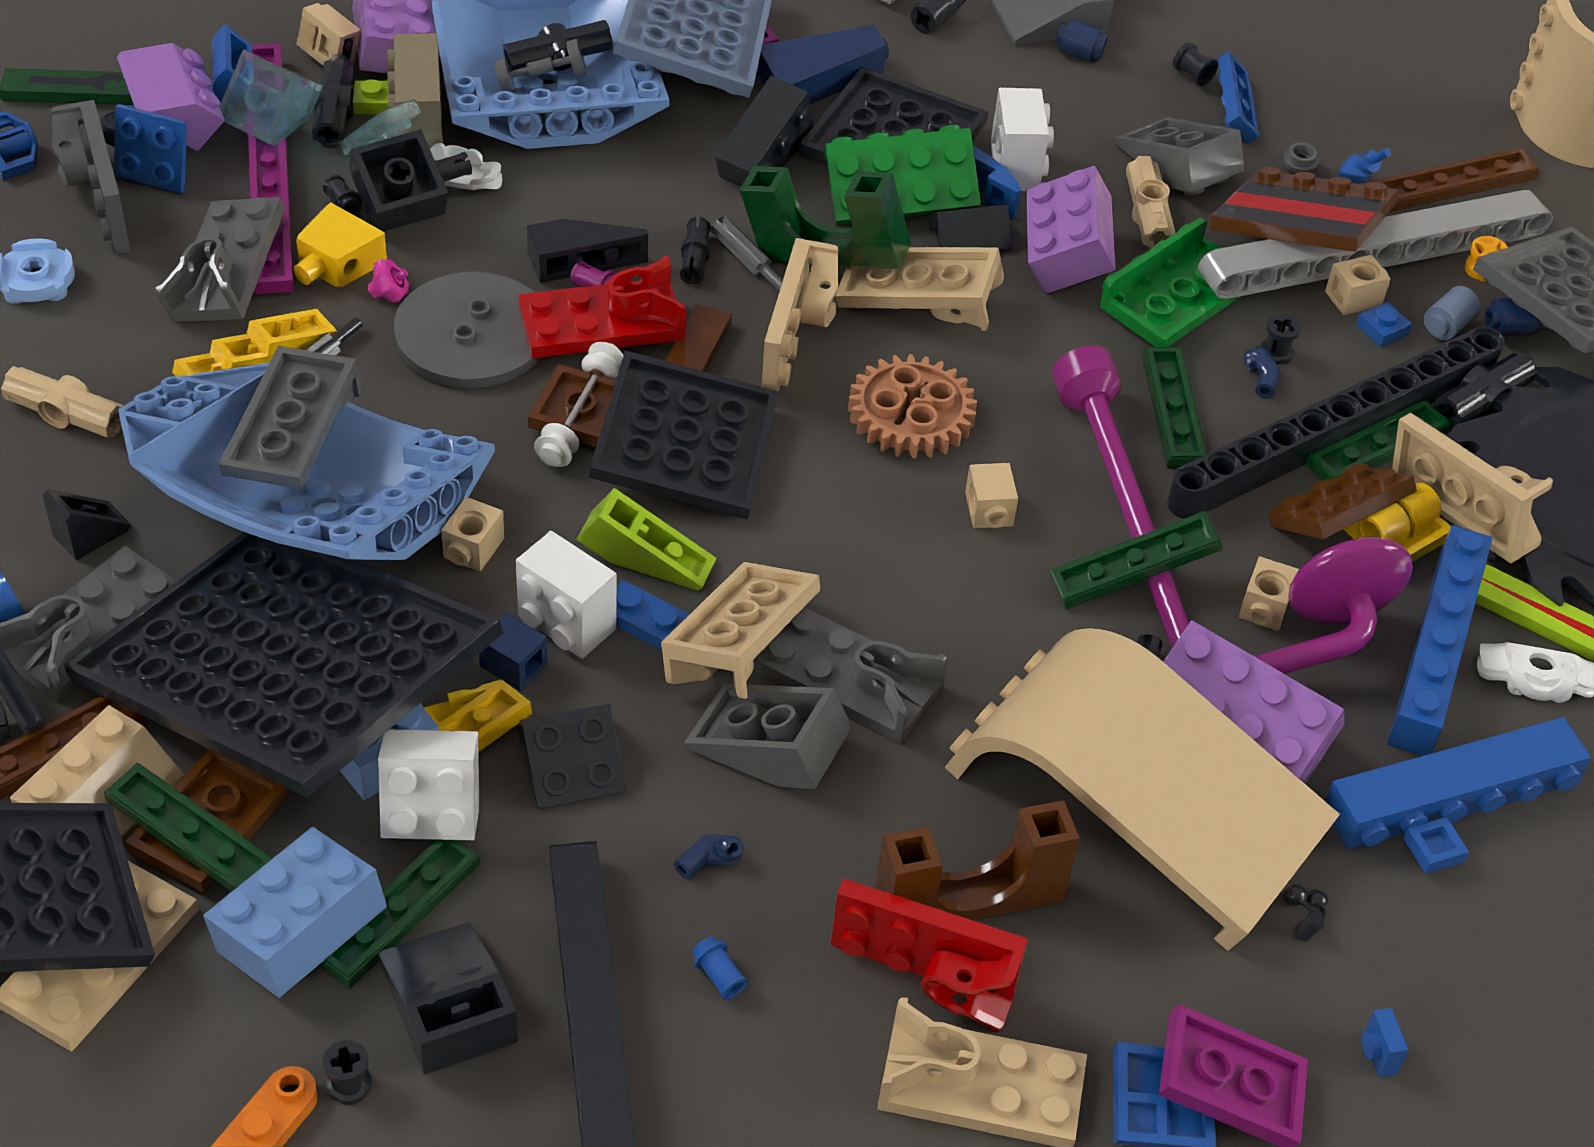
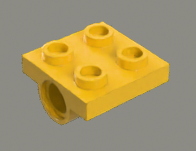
[1343,483,1451,562]

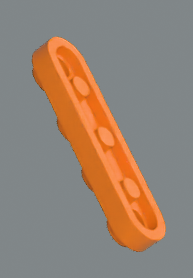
[211,1066,318,1147]

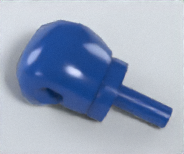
[1338,148,1391,184]

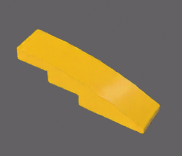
[172,309,337,376]

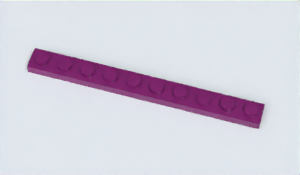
[247,43,294,294]

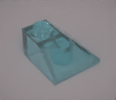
[219,50,323,146]

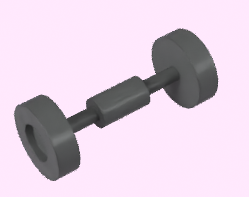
[494,39,587,93]

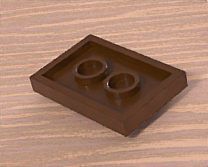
[1268,464,1417,539]
[125,749,289,893]

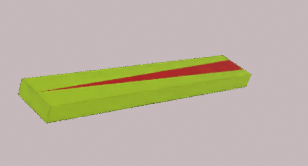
[1476,564,1594,662]

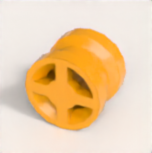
[1465,236,1508,282]

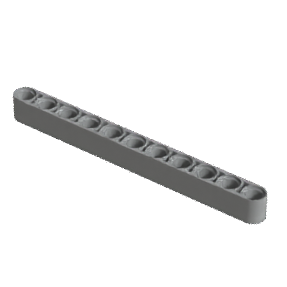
[1198,190,1553,299]

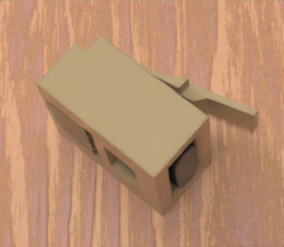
[296,3,361,66]

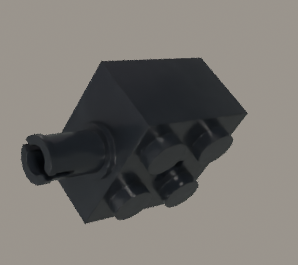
[349,129,472,232]

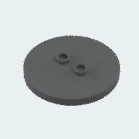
[393,272,541,389]

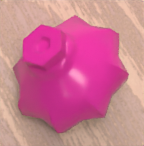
[368,259,410,303]

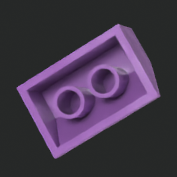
[117,43,225,151]

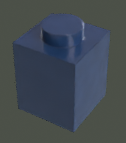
[479,612,548,691]

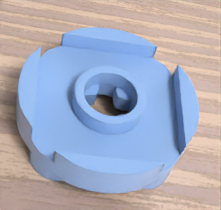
[0,239,75,304]

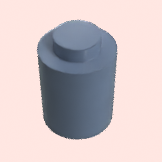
[1423,286,1481,340]

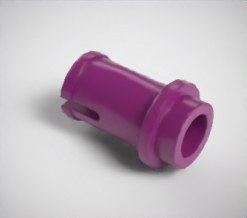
[570,261,616,287]

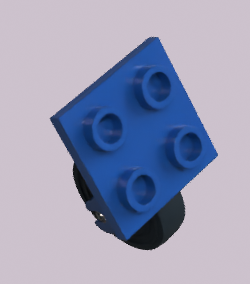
[100,104,187,193]

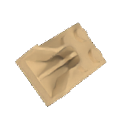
[762,238,838,393]
[835,247,1004,331]
[1392,413,1553,563]
[661,562,820,699]
[877,998,1087,1147]

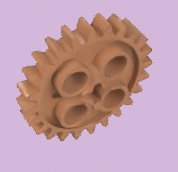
[848,354,977,459]

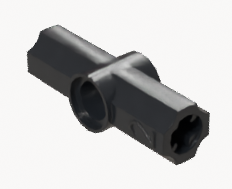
[503,20,613,71]
[312,54,356,148]
[1434,352,1537,427]

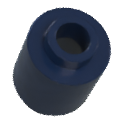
[1056,19,1109,62]
[1484,298,1544,336]

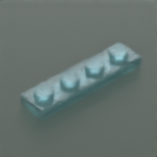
[339,99,421,156]

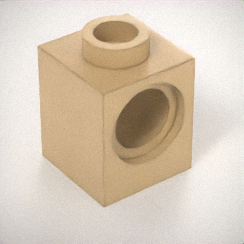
[1325,255,1391,315]
[965,463,1018,528]
[441,497,504,572]
[1238,556,1299,631]

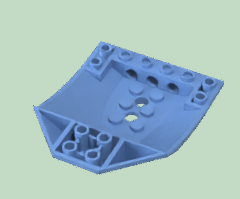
[431,0,669,149]
[118,363,495,560]

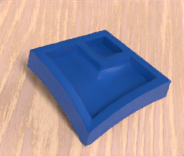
[1113,1042,1216,1147]

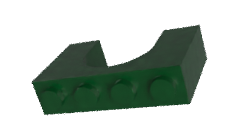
[740,166,911,269]

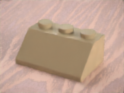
[10,705,185,842]

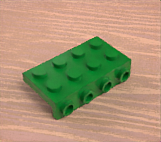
[824,125,981,225]
[1100,217,1241,347]

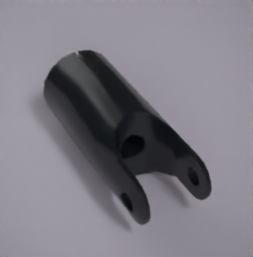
[910,0,966,34]

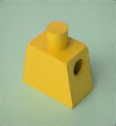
[293,202,387,287]

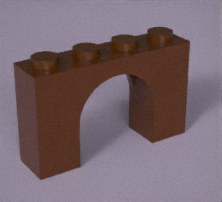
[875,800,1080,920]

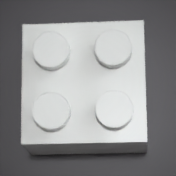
[990,88,1054,191]
[516,531,617,659]
[378,729,479,840]

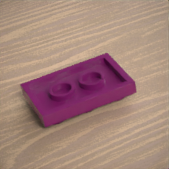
[1159,1004,1308,1147]

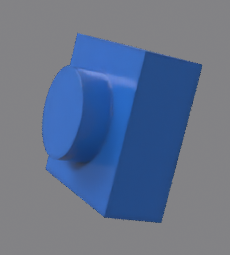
[1356,302,1412,347]
[1403,817,1469,874]
[1361,1008,1409,1077]

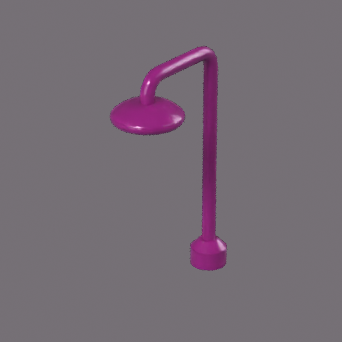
[1052,346,1413,674]

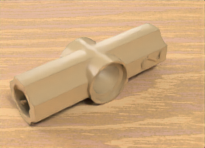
[1126,156,1175,250]
[1,366,124,438]

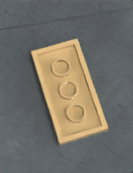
[0,861,199,1052]

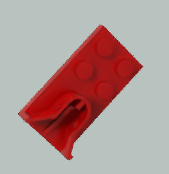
[518,256,686,359]
[831,878,1028,1033]

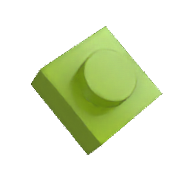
[353,79,389,115]

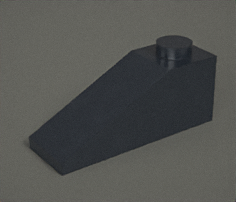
[527,219,649,283]

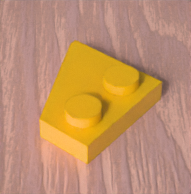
[420,680,532,752]

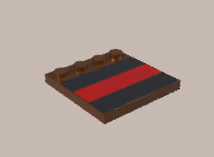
[1210,167,1398,252]

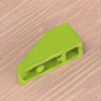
[576,488,716,591]

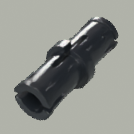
[680,217,711,284]

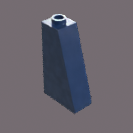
[756,25,889,104]

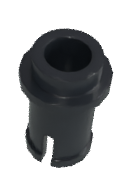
[323,175,362,216]

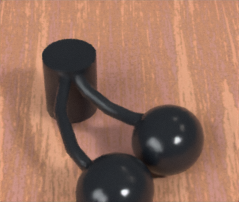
[1284,884,1328,941]

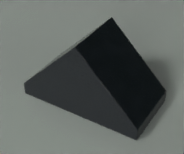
[43,489,131,560]

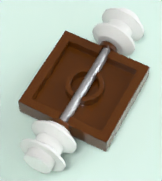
[528,342,623,467]

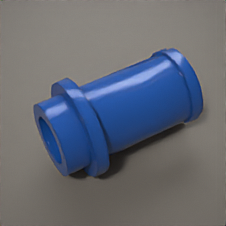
[692,936,748,1000]

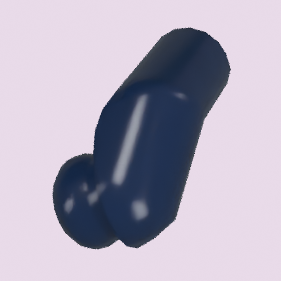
[1244,346,1280,398]
[674,834,744,879]

